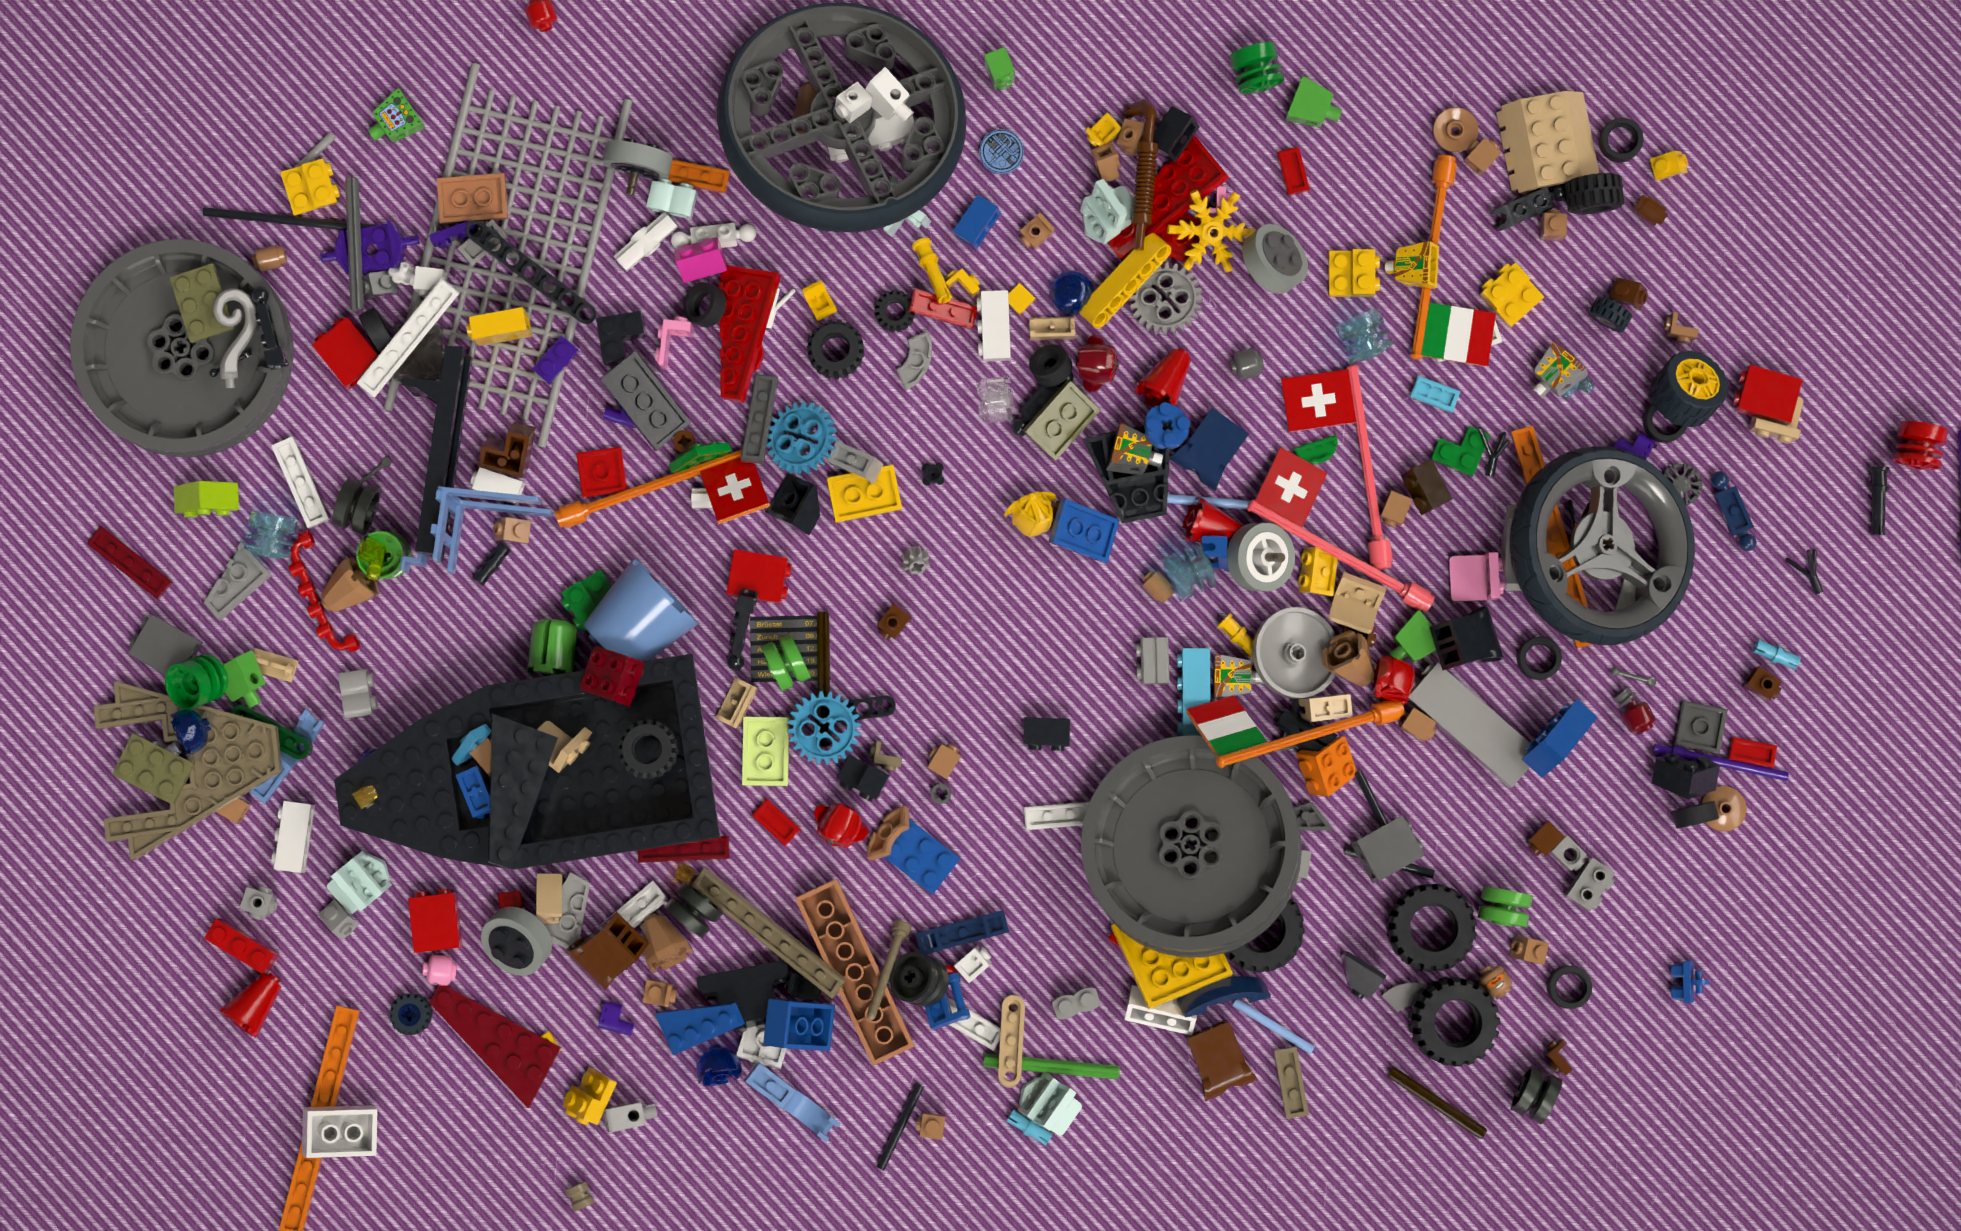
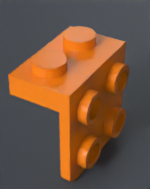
[1296,736,1357,797]

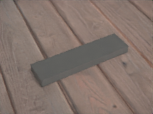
[741,374,779,464]

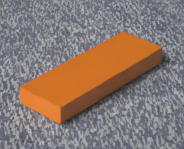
[666,159,730,194]

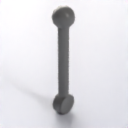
[359,457,392,484]
[1610,667,1657,686]

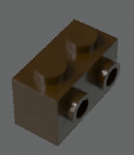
[1400,459,1453,516]

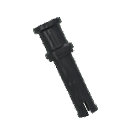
[1869,466,1890,535]

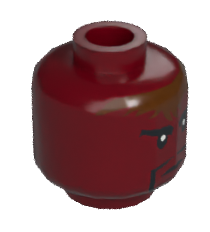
[1621,700,1656,735]

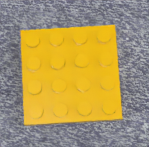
[1111,924,1233,1010]

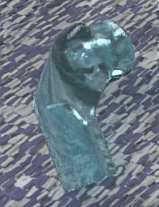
[1562,377,1595,400]

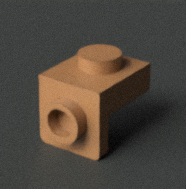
[1664,312,1699,344]
[493,517,531,544]
[1509,935,1549,965]

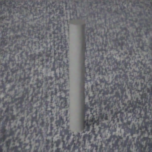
[294,132,336,168]

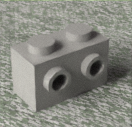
[1564,857,1615,911]

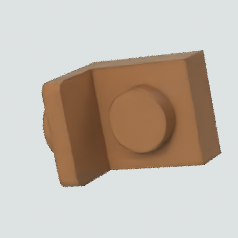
[642,980,677,1008]

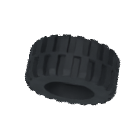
[1386,884,1477,972]
[1224,897,1305,972]
[1408,976,1500,1067]

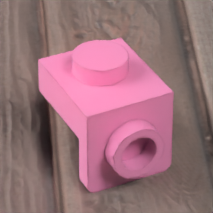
[1206,186,1230,218]

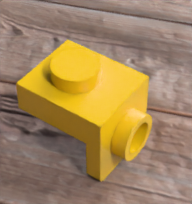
[1085,113,1122,147]
[1650,150,1688,181]
[946,269,980,298]
[802,280,837,321]

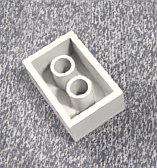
[302,1105,377,1158]

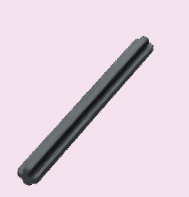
[345,177,364,312]

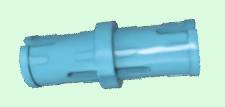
[1752,639,1801,670]
[1006,1109,1053,1146]

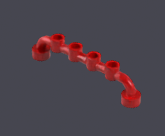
[288,529,361,653]

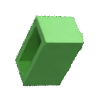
[984,47,1015,90]

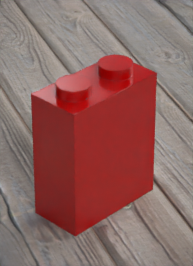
[312,317,379,390]
[1732,365,1803,426]
[726,549,792,605]
[408,889,463,953]

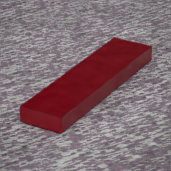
[87,526,173,600]
[638,836,730,863]

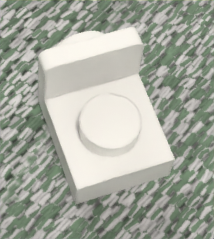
[954,946,992,983]

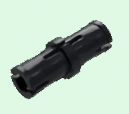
[472,542,511,586]

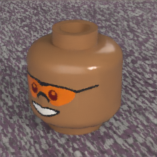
[1478,964,1512,1000]

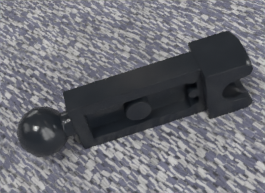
[1488,184,1566,231]
[251,286,289,370]
[727,589,758,671]

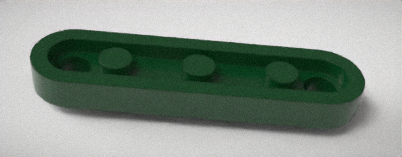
[230,704,313,760]

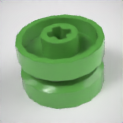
[761,633,811,692]
[1477,886,1533,927]

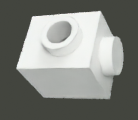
[835,81,872,123]
[410,266,446,297]

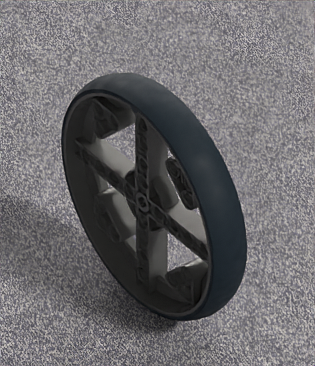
[717,2,966,232]

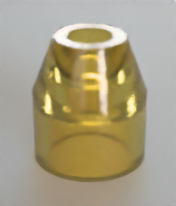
[352,786,378,809]

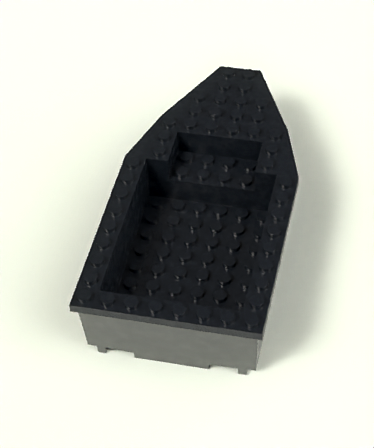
[334,654,721,870]

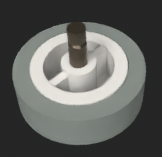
[1227,523,1295,591]

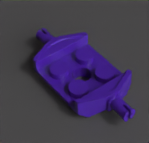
[320,221,420,276]

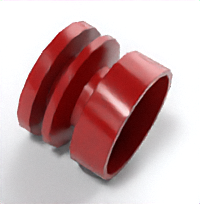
[1893,421,1948,470]

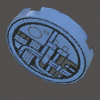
[979,129,1024,175]

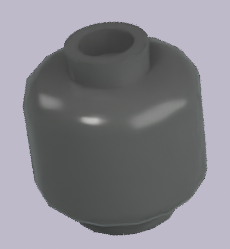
[1230,348,1264,380]

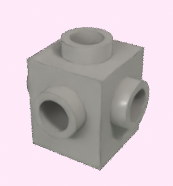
[239,885,278,920]

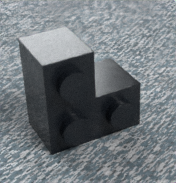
[596,311,647,366]
[1651,753,1720,799]
[837,755,890,802]

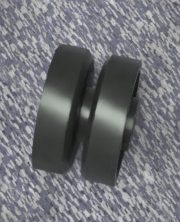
[332,478,381,535]
[664,882,723,939]
[889,952,949,1007]
[1510,1065,1562,1124]

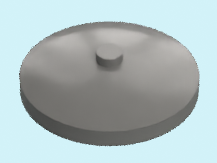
[1252,607,1336,699]

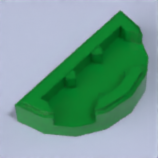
[1293,435,1338,465]

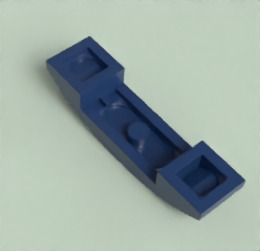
[915,910,1010,955]
[1177,976,1271,1018]

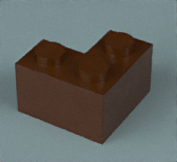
[478,422,536,478]

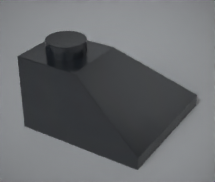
[766,473,820,535]
[1340,950,1386,1000]

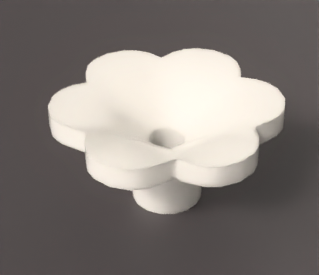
[388,262,413,285]

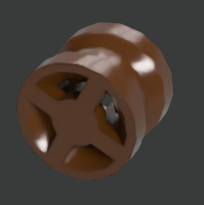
[673,430,696,454]

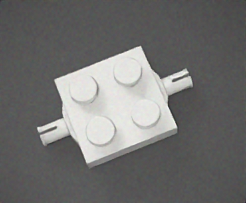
[736,1026,787,1070]

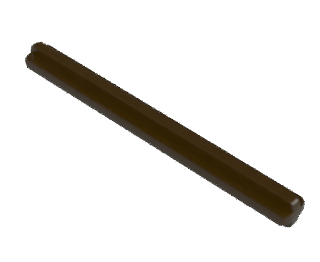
[817,611,830,747]

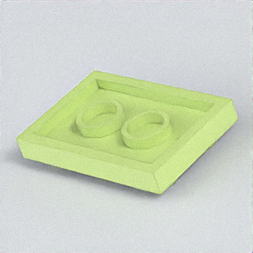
[742,717,789,786]

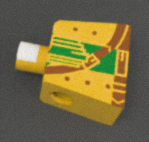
[1385,241,1439,289]

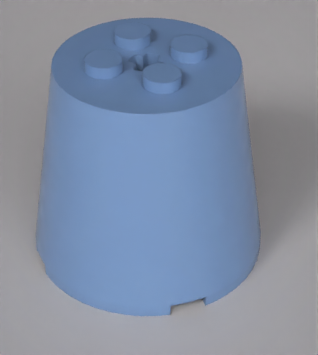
[583,558,699,661]

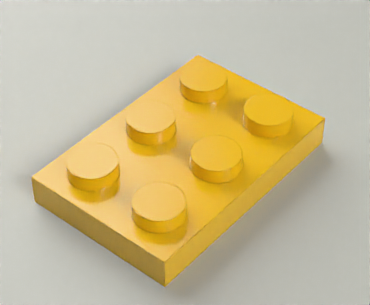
[827,465,903,523]

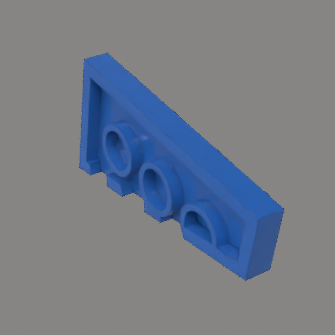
[655,1002,745,1056]

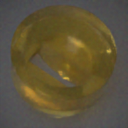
[675,864,695,883]

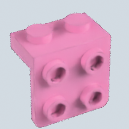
[655,317,694,370]
[1449,552,1504,602]

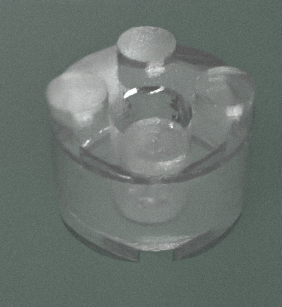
[976,376,1015,424]

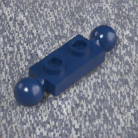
[1711,471,1757,551]

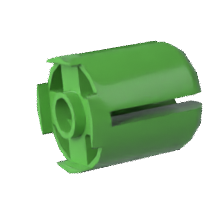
[527,619,577,676]

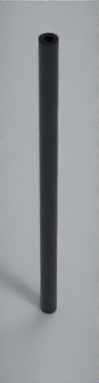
[203,207,376,231]

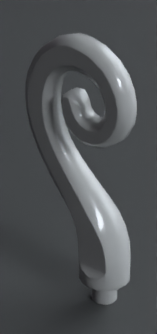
[213,288,257,388]

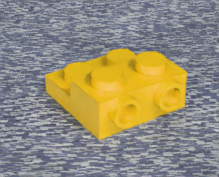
[280,158,340,216]
[1328,249,1380,297]
[1480,262,1544,328]
[563,1067,617,1125]

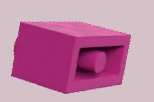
[674,237,727,283]

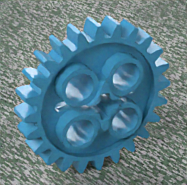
[767,401,837,475]
[787,691,861,765]

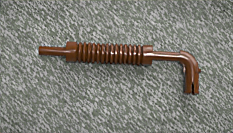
[1124,99,1158,251]

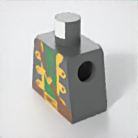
[1106,423,1163,475]

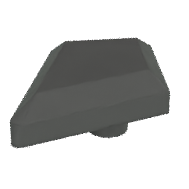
[1294,802,1332,831]

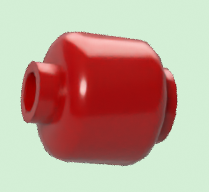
[525,0,558,32]

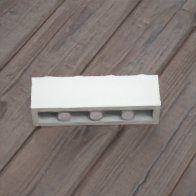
[827,108,914,163]

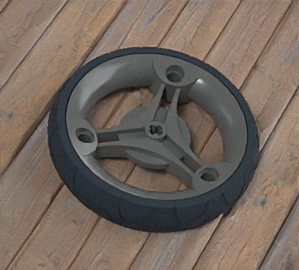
[1510,446,1695,645]

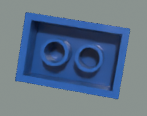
[1522,699,1598,778]
[763,999,835,1051]

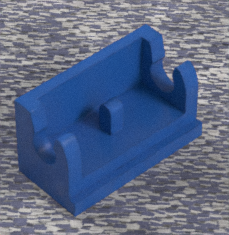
[953,195,1001,250]
[1202,536,1229,571]
[456,766,490,819]

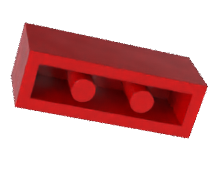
[204,919,280,974]

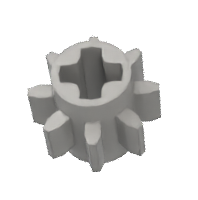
[901,546,930,575]

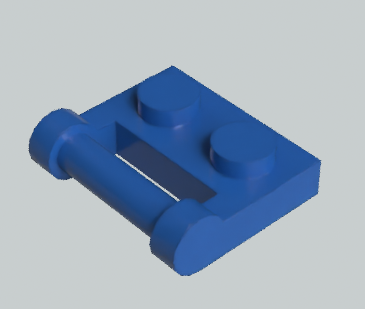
[925,973,971,1030]

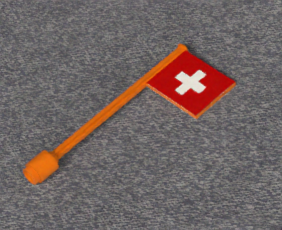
[554,449,770,528]

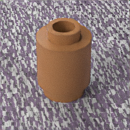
[252,245,287,272]
[1142,571,1175,604]

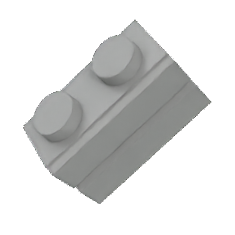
[1136,637,1169,685]

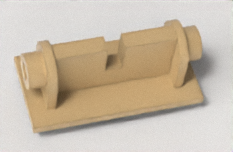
[253,648,299,683]

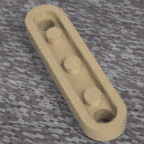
[998,995,1025,1088]

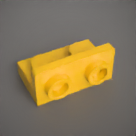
[1298,547,1338,596]

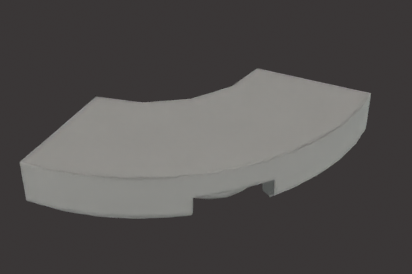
[896,331,932,391]
[1381,982,1428,1012]

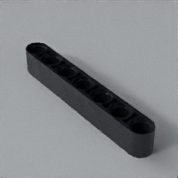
[465,220,597,324]

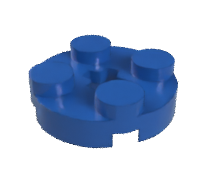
[1143,402,1190,449]

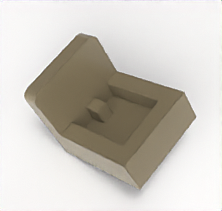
[870,740,902,771]

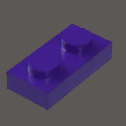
[429,220,477,248]
[532,336,580,385]

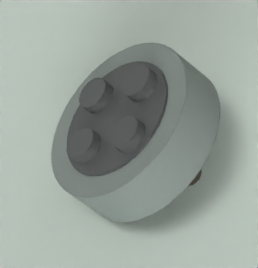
[1242,224,1308,294]

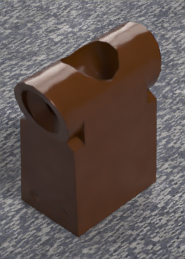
[566,912,649,991]
[1184,1019,1258,1102]

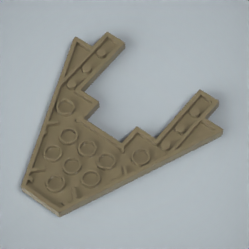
[94,682,282,860]

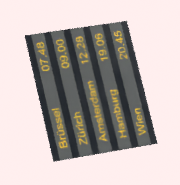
[750,615,831,682]

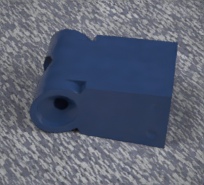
[1169,408,1249,492]

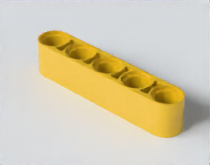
[1079,233,1171,328]

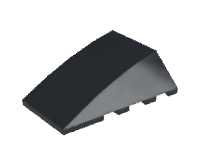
[1083,422,1172,524]

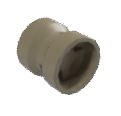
[565,1181,595,1212]

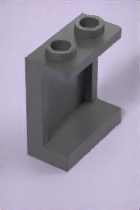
[128,614,203,675]
[1350,815,1425,883]

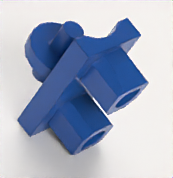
[1671,961,1709,1003]

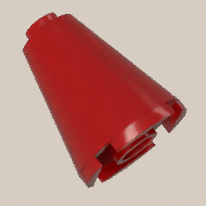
[1135,348,1191,407]
[1181,497,1243,544]
[219,973,281,1038]

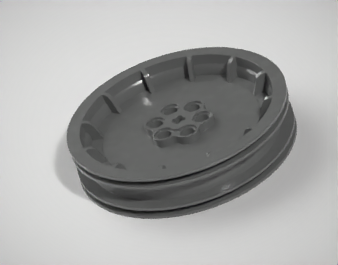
[70,239,294,458]
[1081,735,1302,958]

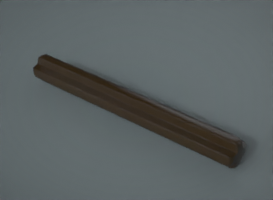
[1387,1067,1487,1139]

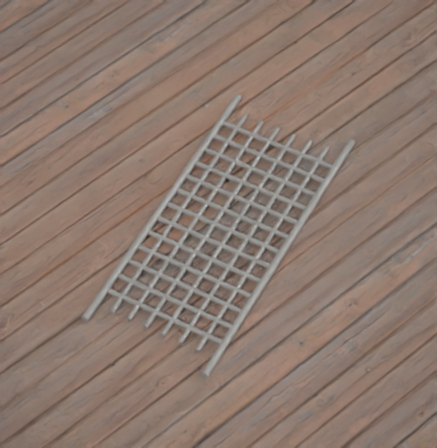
[383,63,633,448]

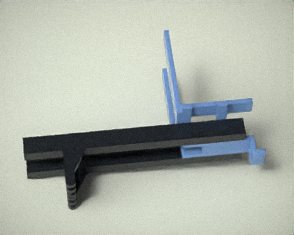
[400,345,554,574]

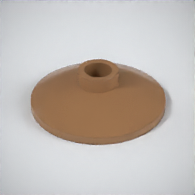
[1433,108,1478,152]
[1701,786,1747,832]

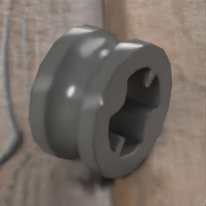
[1613,686,1636,708]
[931,784,951,804]

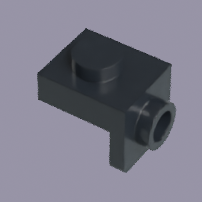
[786,972,822,1002]

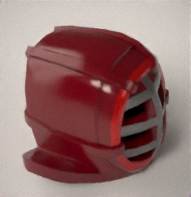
[1075,335,1120,393]

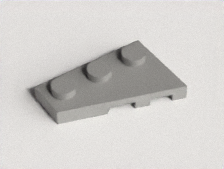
[204,541,272,621]
[544,872,590,949]

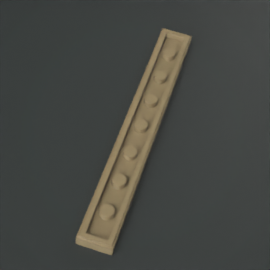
[691,867,847,998]

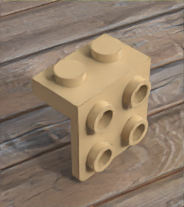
[1749,397,1803,444]
[1328,572,1386,634]
[537,721,592,773]

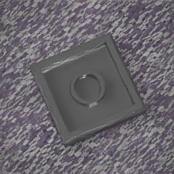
[1673,700,1728,754]

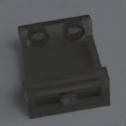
[393,324,443,385]

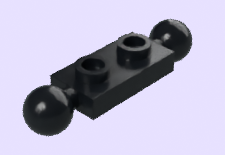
[1011,372,1074,437]

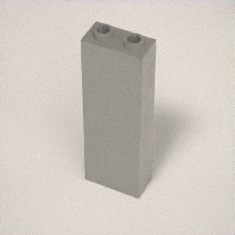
[1408,663,1530,788]

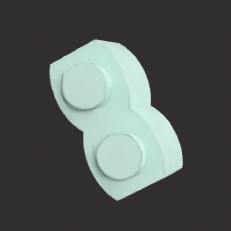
[646,178,698,219]

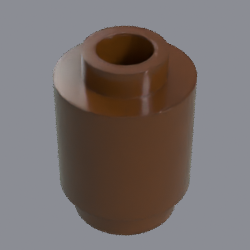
[1633,195,1668,226]

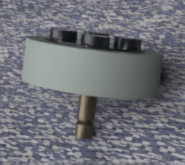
[602,138,673,196]
[481,907,552,976]

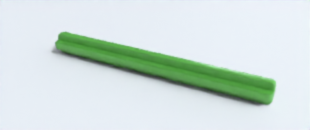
[983,1054,1120,1079]

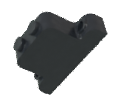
[696,960,790,1033]

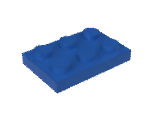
[1048,499,1120,563]
[884,819,960,895]

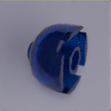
[1049,270,1094,316]
[169,709,211,757]
[696,1045,743,1086]

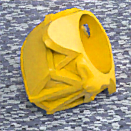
[1003,491,1057,537]

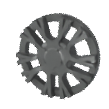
[1663,464,1703,505]

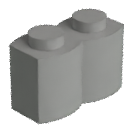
[338,669,378,719]
[1051,987,1101,1019]

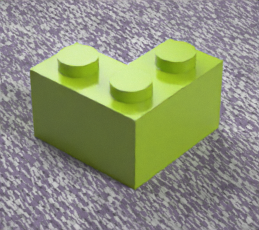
[174,481,239,518]

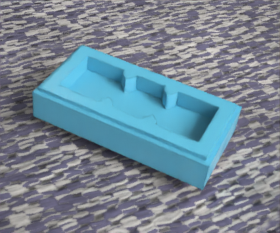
[1409,375,1461,413]

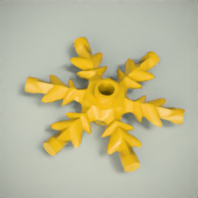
[1167,189,1256,272]

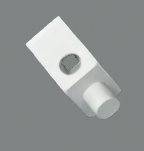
[865,67,914,123]

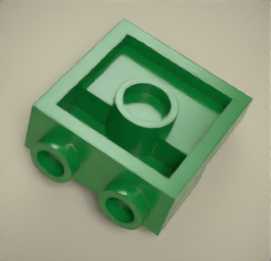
[560,569,612,632]

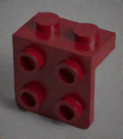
[580,646,645,707]

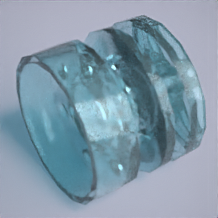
[1335,308,1394,363]
[243,511,298,559]
[1161,543,1216,601]

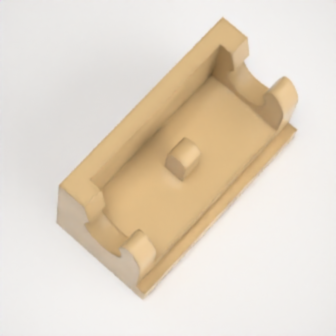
[1029,317,1075,341]
[715,678,758,729]
[1299,694,1353,722]
[536,873,562,924]

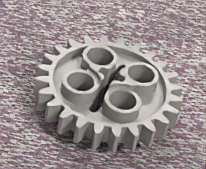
[1129,262,1203,336]

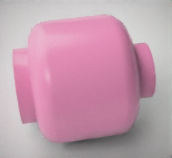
[422,955,457,986]

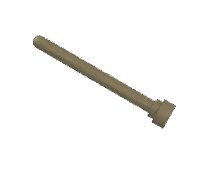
[866,920,911,1020]

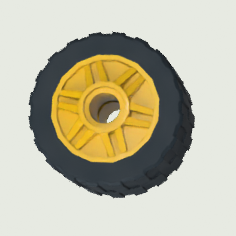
[1650,351,1729,428]

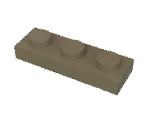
[1273,1046,1309,1119]

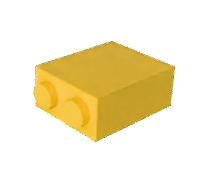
[466,307,532,346]

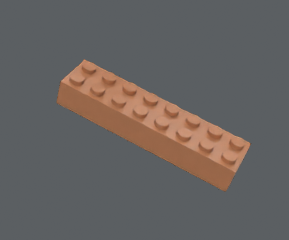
[795,879,915,1066]

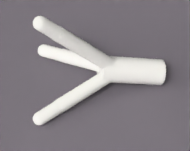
[767,288,795,329]

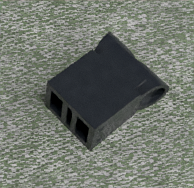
[1429,605,1504,671]

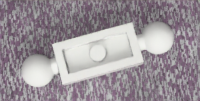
[671,223,756,249]

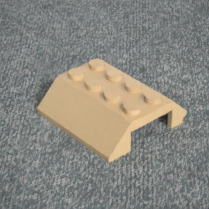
[1496,91,1599,194]

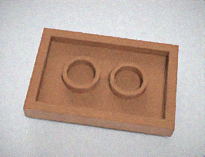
[437,173,509,224]

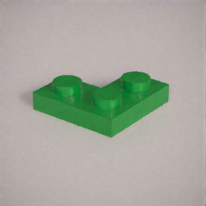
[1430,426,1490,477]
[668,441,732,473]

